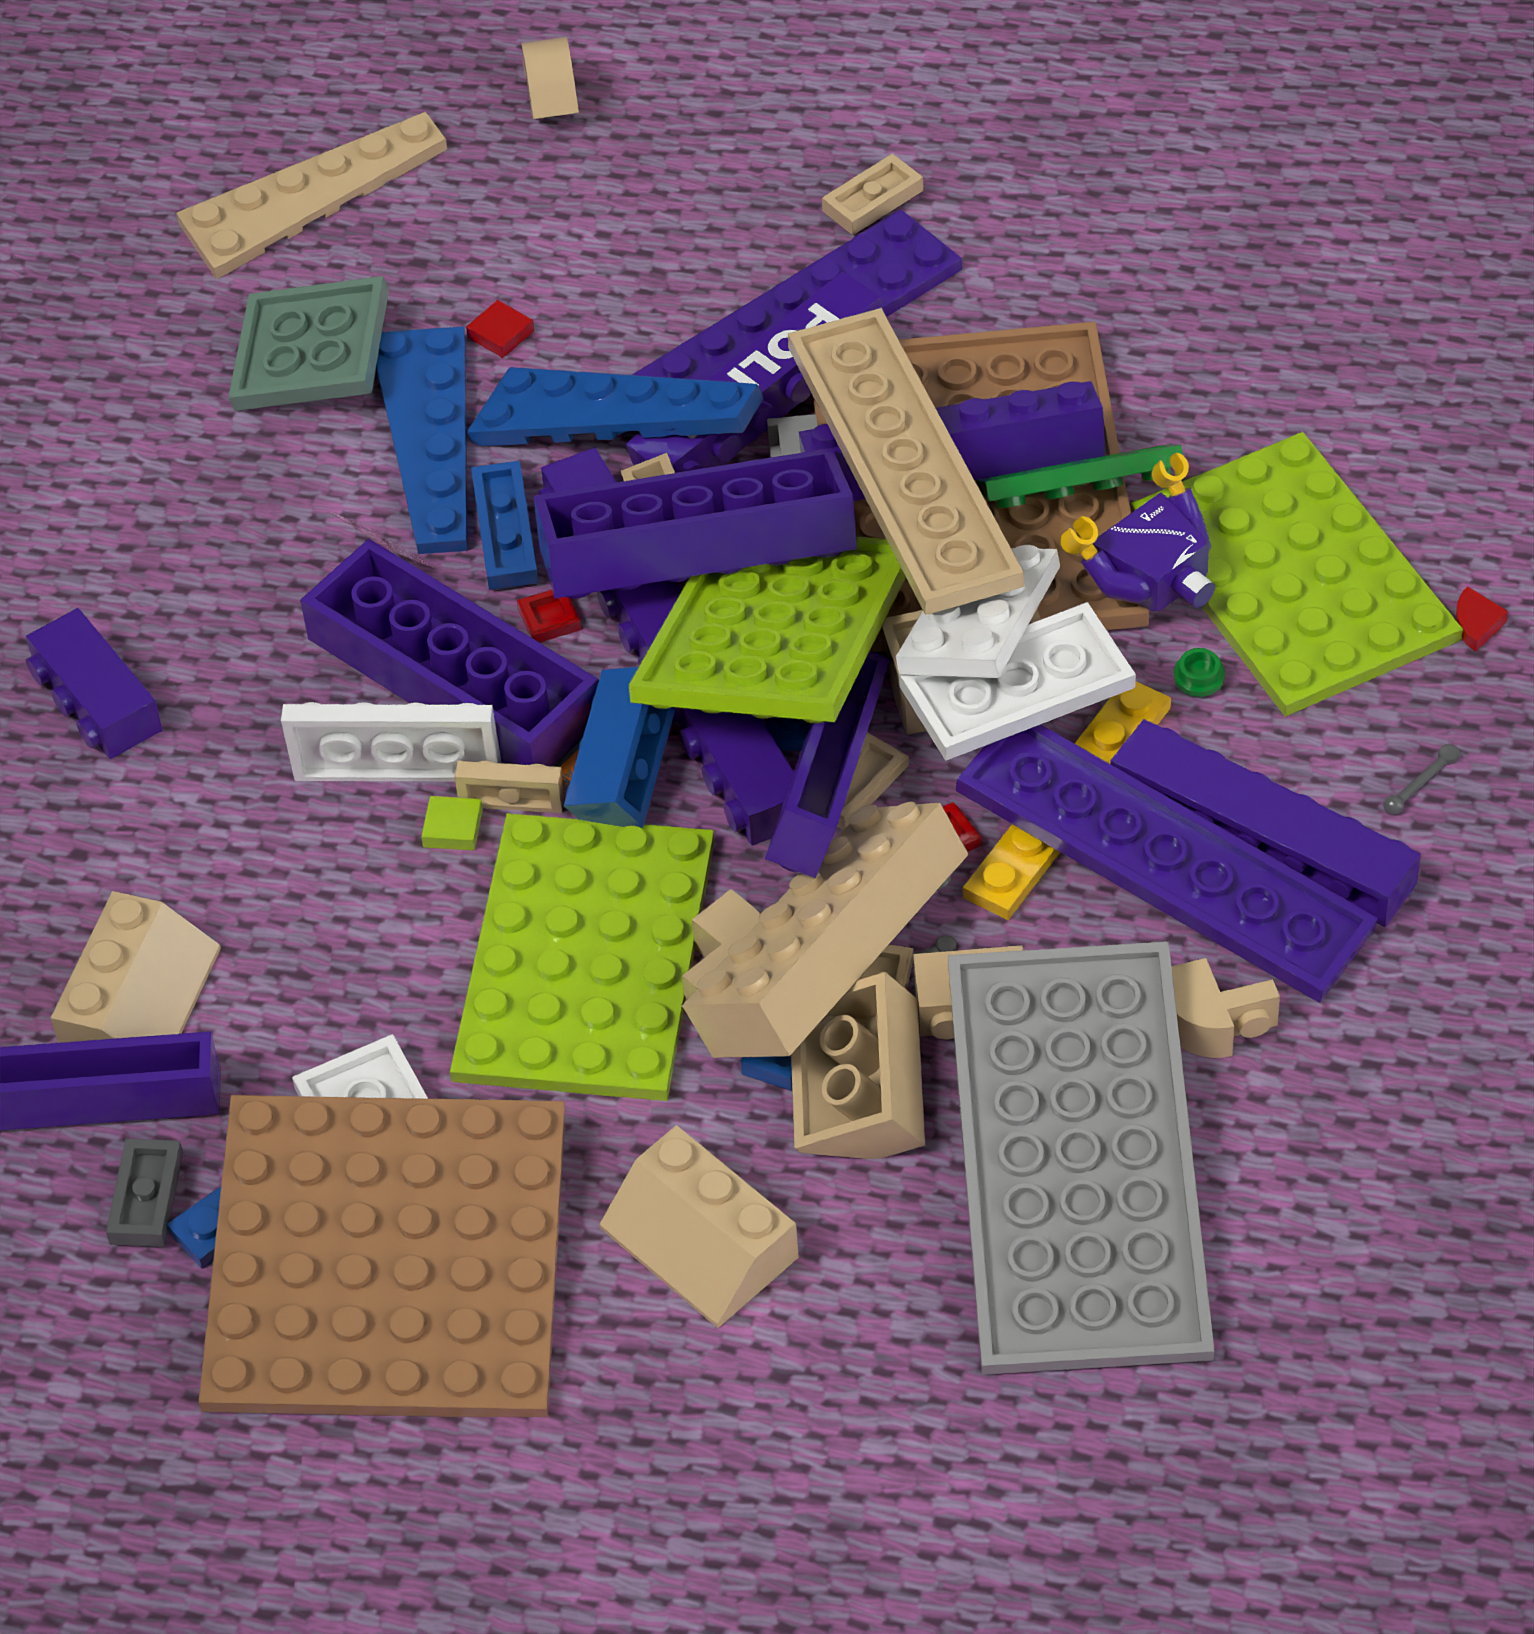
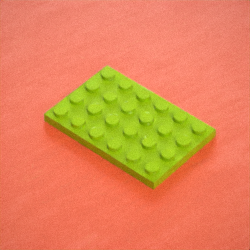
[1131,432,1463,717]
[629,537,906,723]
[450,813,715,1101]

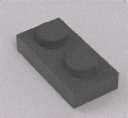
[106,1138,184,1247]

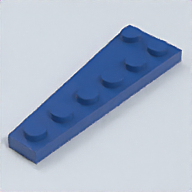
[376,326,468,554]
[467,367,764,446]

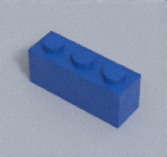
[564,666,676,828]

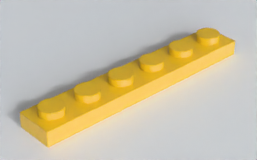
[963,681,1171,920]

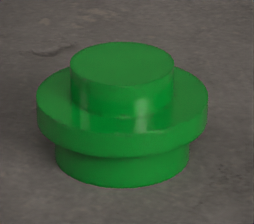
[1173,648,1225,697]

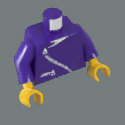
[1061,453,1215,611]

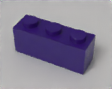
[26,608,163,759]

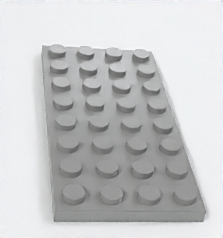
[948,941,1215,1375]

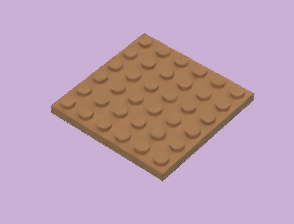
[199,1095,566,1417]

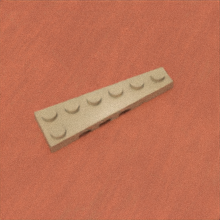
[176,112,447,279]

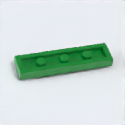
[977,443,1183,509]

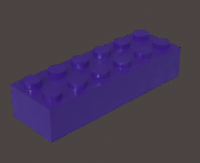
[533,448,857,599]
[300,539,599,767]

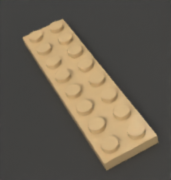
[788,308,1024,615]

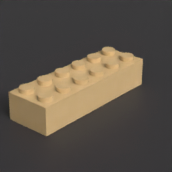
[682,802,968,1058]

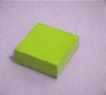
[421,796,483,851]

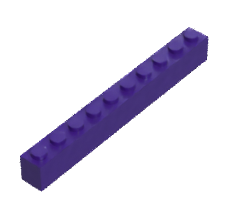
[538,447,794,846]

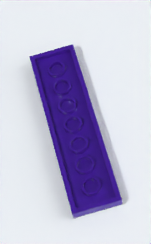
[632,209,962,380]
[955,724,1378,1003]

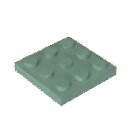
[228,276,389,411]

